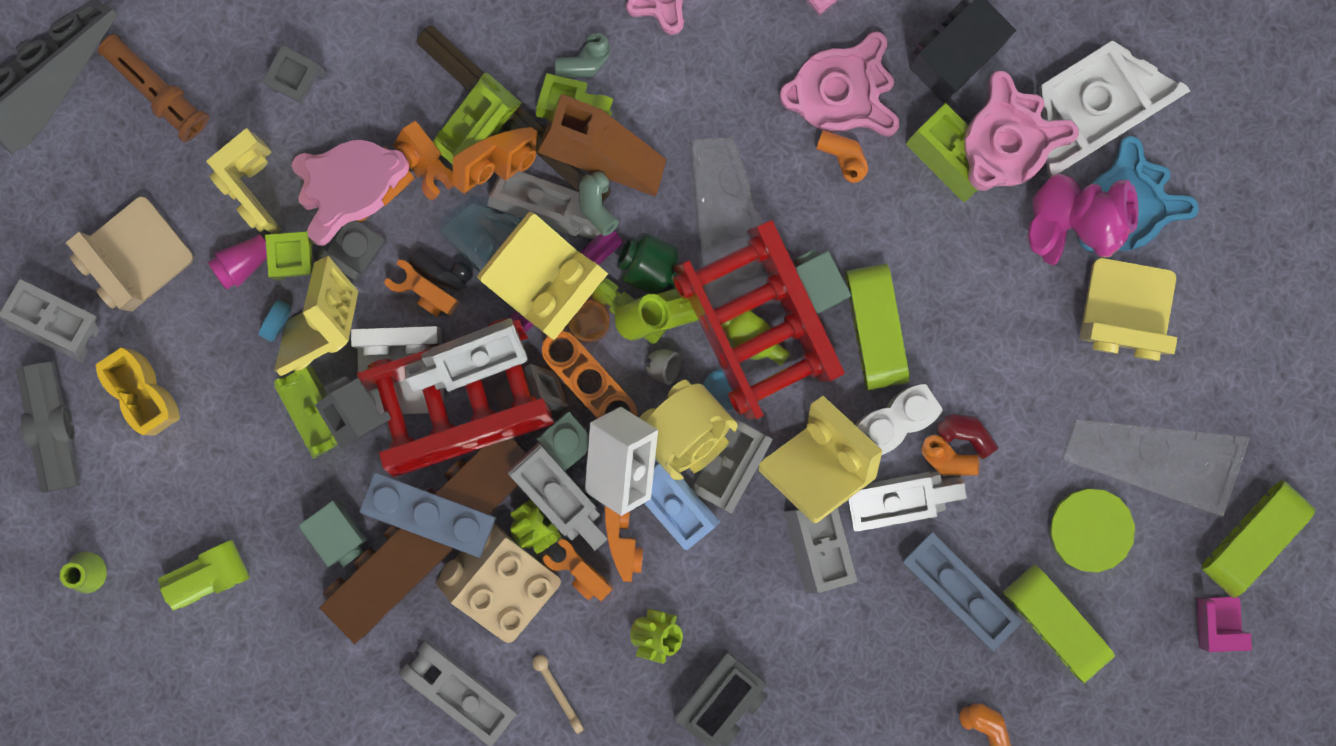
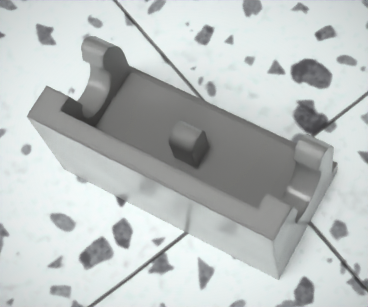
[0,279,99,363]
[692,418,773,514]
[784,508,857,593]

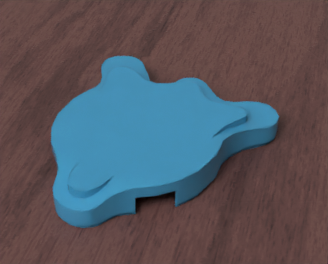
[1078,136,1199,252]

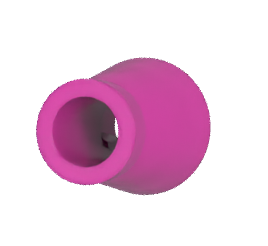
[207,234,267,290]

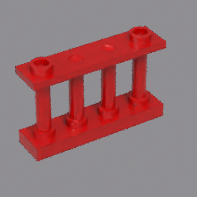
[673,220,845,419]
[356,318,555,477]

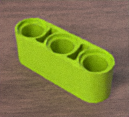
[845,263,909,390]
[1201,480,1316,598]
[1003,564,1115,684]

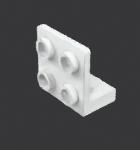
[351,326,444,415]

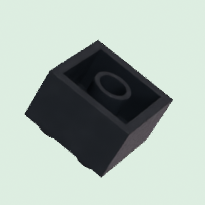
[910,0,1017,104]

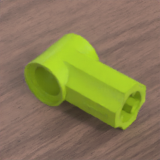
[615,289,698,341]
[158,540,250,611]

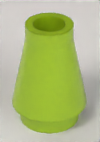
[60,551,107,594]

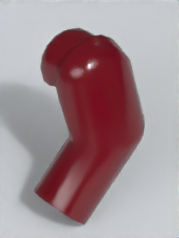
[937,413,999,459]

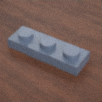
[359,472,496,558]
[901,531,1023,652]

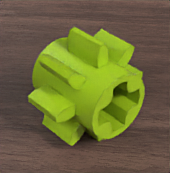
[510,499,562,554]
[630,609,683,664]

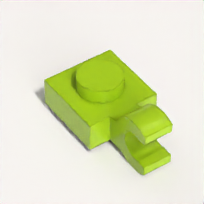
[536,74,613,119]

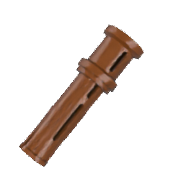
[97,34,210,142]

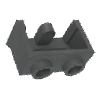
[674,649,768,746]

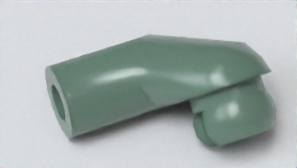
[555,33,611,78]
[579,171,619,236]

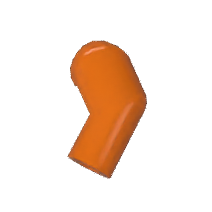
[816,130,868,183]
[921,435,980,476]
[959,703,1011,746]

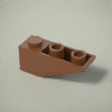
[538,94,667,197]

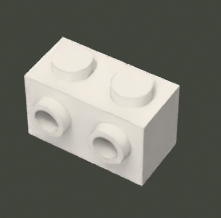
[585,407,658,516]

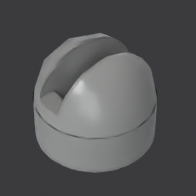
[646,349,682,385]

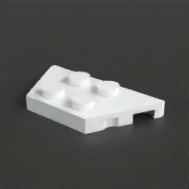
[1039,41,1190,177]

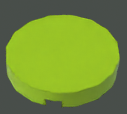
[1049,488,1135,573]

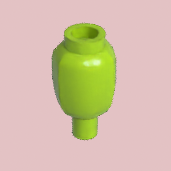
[721,311,790,366]

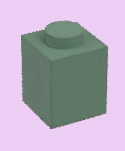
[793,249,852,315]
[537,412,589,472]
[298,500,368,568]

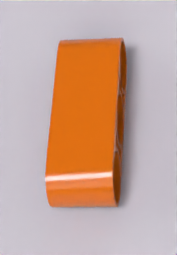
[542,331,638,419]

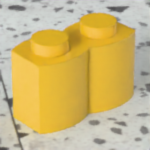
[96,348,180,436]

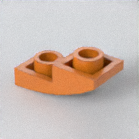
[452,127,537,194]
[605,506,643,582]

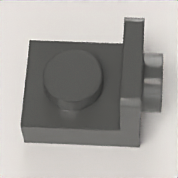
[319,221,387,282]

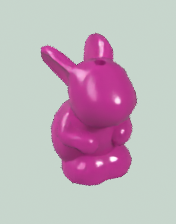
[1027,173,1139,266]

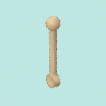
[532,655,585,734]

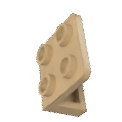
[66,197,194,312]
[435,523,561,643]

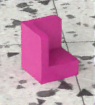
[1197,597,1252,652]

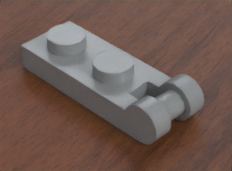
[399,640,518,746]

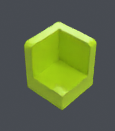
[265,231,315,281]

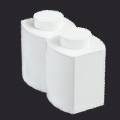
[855,384,943,455]

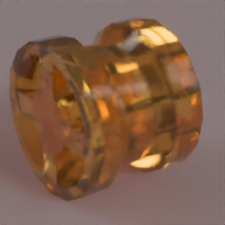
[568,300,611,343]

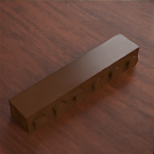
[319,437,528,645]

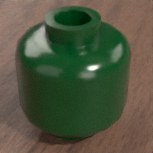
[617,233,678,294]

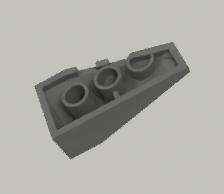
[0,0,117,154]

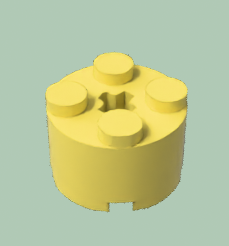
[639,380,737,480]

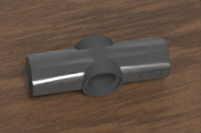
[16,362,80,493]

